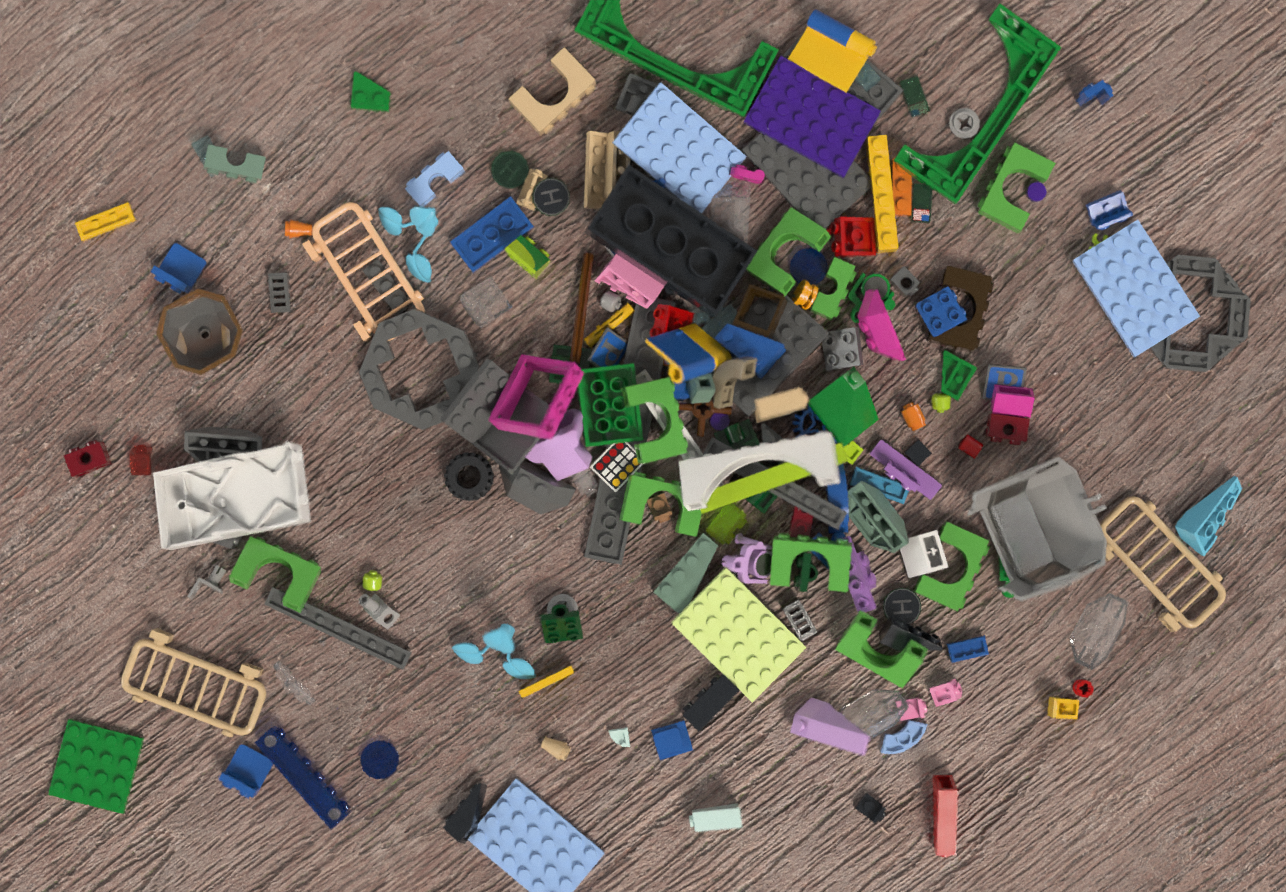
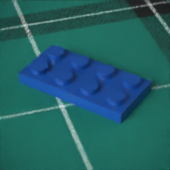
[450,196,534,273]

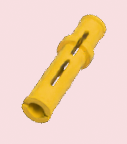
[584,303,634,348]

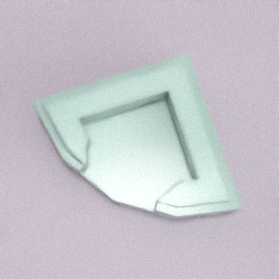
[608,727,630,747]

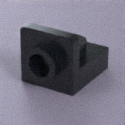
[855,793,887,824]

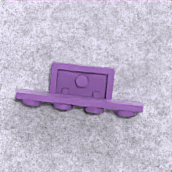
[870,439,942,500]
[835,536,877,612]

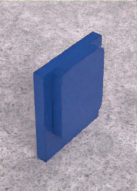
[651,721,693,760]

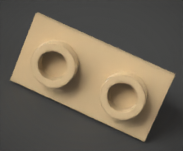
[516,169,548,211]

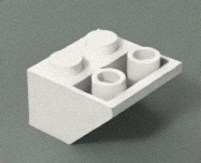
[900,530,948,578]

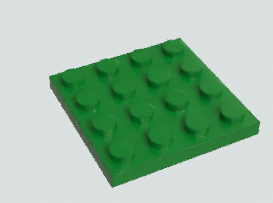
[48,719,144,814]

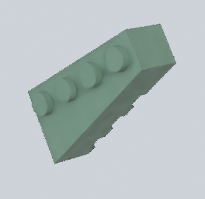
[653,533,718,614]

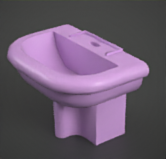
[525,409,592,481]

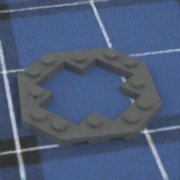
[1149,255,1251,373]
[359,309,479,430]

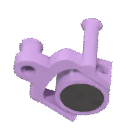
[722,533,772,583]

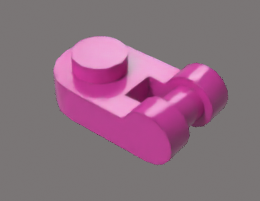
[729,165,765,184]

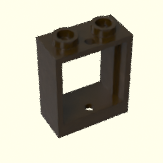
[732,284,787,340]

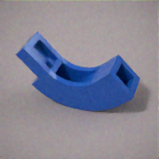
[825,463,849,534]

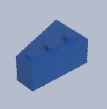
[715,324,786,379]

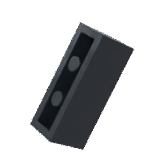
[682,673,740,732]

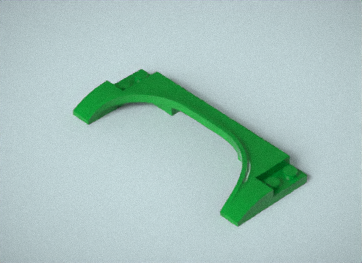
[574,0,779,118]
[894,3,1061,204]

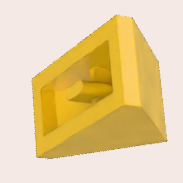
[1047,696,1079,719]

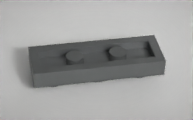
[363,259,413,316]

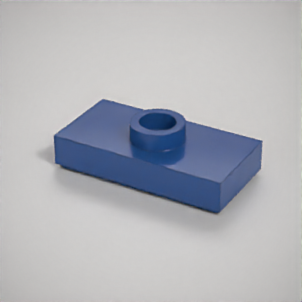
[946,635,989,663]

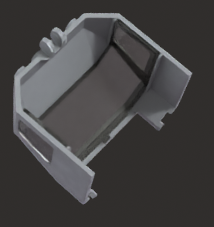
[967,457,1107,601]

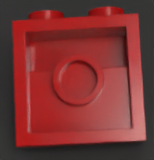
[830,217,876,257]
[650,304,694,337]

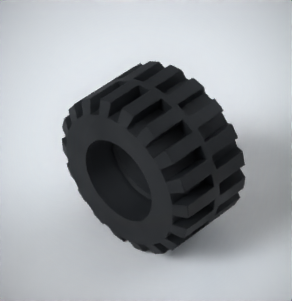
[444,452,494,501]

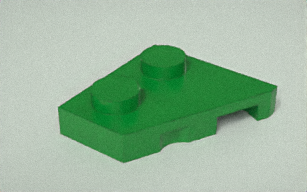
[351,72,391,112]
[941,350,977,401]

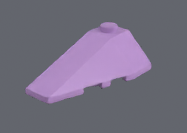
[790,698,870,756]

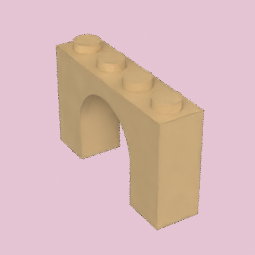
[509,47,596,136]
[753,388,808,424]

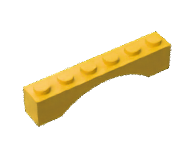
[865,135,898,253]

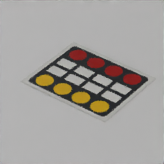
[590,442,643,492]

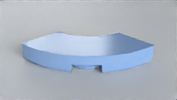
[881,719,927,754]

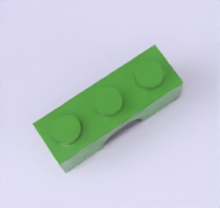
[810,257,857,320]

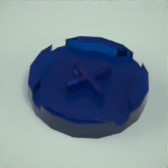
[790,248,828,285]
[360,740,399,779]

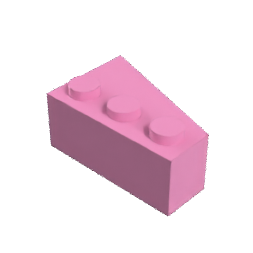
[595,254,664,309]

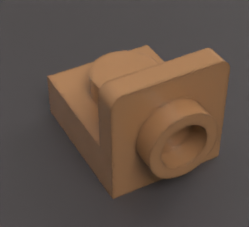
[647,493,673,523]

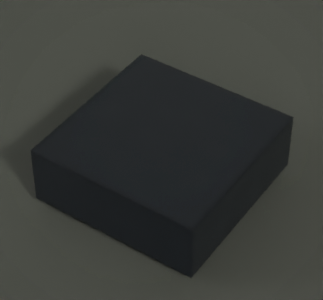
[904,440,932,466]

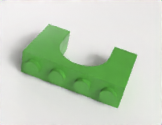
[977,143,1056,233]
[746,207,831,297]
[621,377,688,464]
[619,472,702,537]
[913,522,990,611]
[770,533,852,592]
[229,536,321,613]
[835,610,928,688]

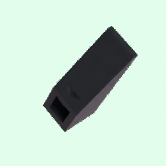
[879,615,942,651]
[443,782,487,844]

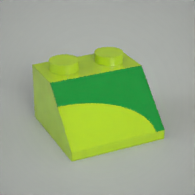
[505,235,551,279]

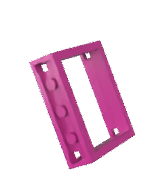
[488,354,584,440]

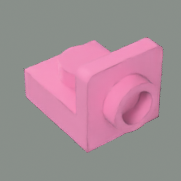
[929,679,962,707]
[896,697,927,721]

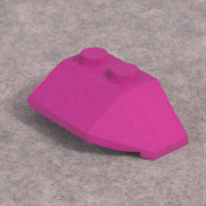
[857,289,906,361]

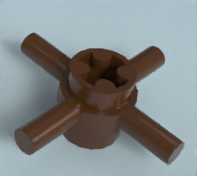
[678,400,732,437]

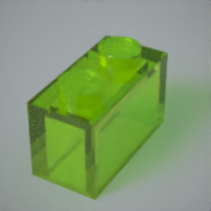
[705,503,747,545]

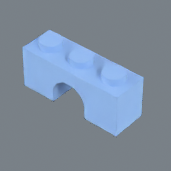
[405,151,465,207]

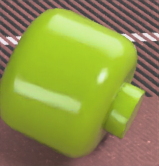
[931,393,951,413]
[362,570,382,591]

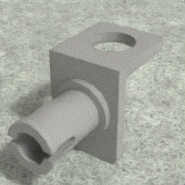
[188,565,226,600]
[359,594,400,629]

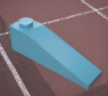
[1175,476,1242,556]

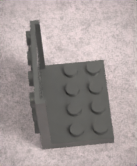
[440,358,550,474]

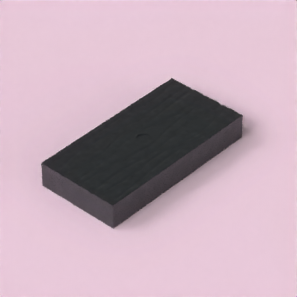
[584,165,757,318]

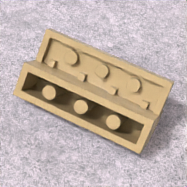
[584,131,630,210]

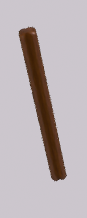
[570,253,594,364]

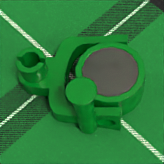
[848,273,895,323]

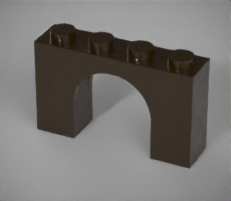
[927,266,994,352]

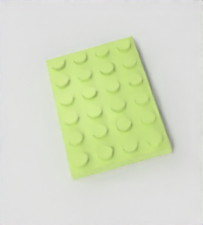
[671,567,807,703]

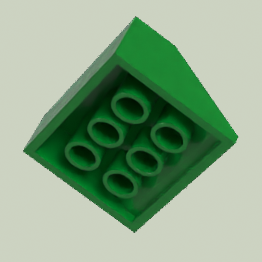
[577,363,643,447]

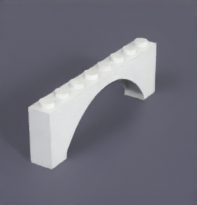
[679,432,840,511]

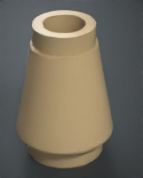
[541,737,571,761]

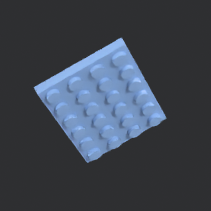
[612,82,747,213]
[1072,220,1200,357]
[468,778,605,892]

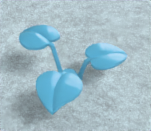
[378,206,438,282]
[452,624,536,679]

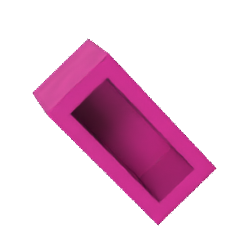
[991,384,1035,418]

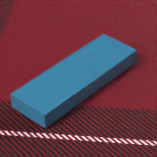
[849,467,909,504]

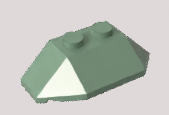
[847,481,909,553]

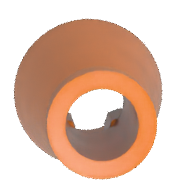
[285,219,312,238]

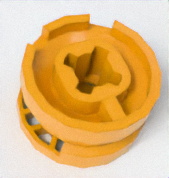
[792,280,819,310]

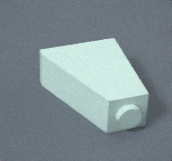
[689,803,742,832]

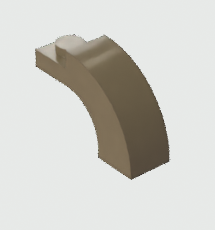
[712,356,757,409]

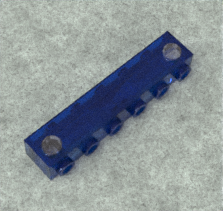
[254,726,351,830]

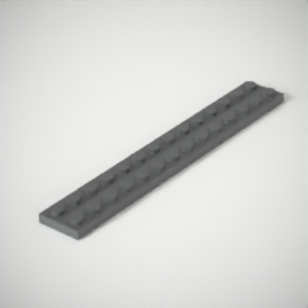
[584,298,675,565]

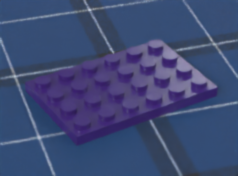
[744,56,881,178]

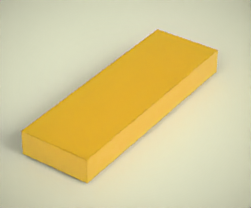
[75,202,136,241]
[519,665,574,698]

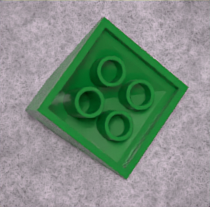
[808,367,879,447]

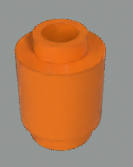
[901,402,926,432]

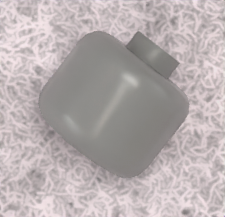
[600,291,621,312]

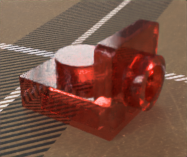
[129,445,153,475]

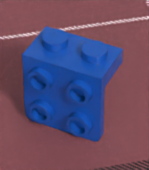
[151,243,207,294]
[916,286,967,337]
[218,744,274,798]

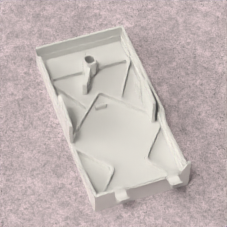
[153,442,311,550]

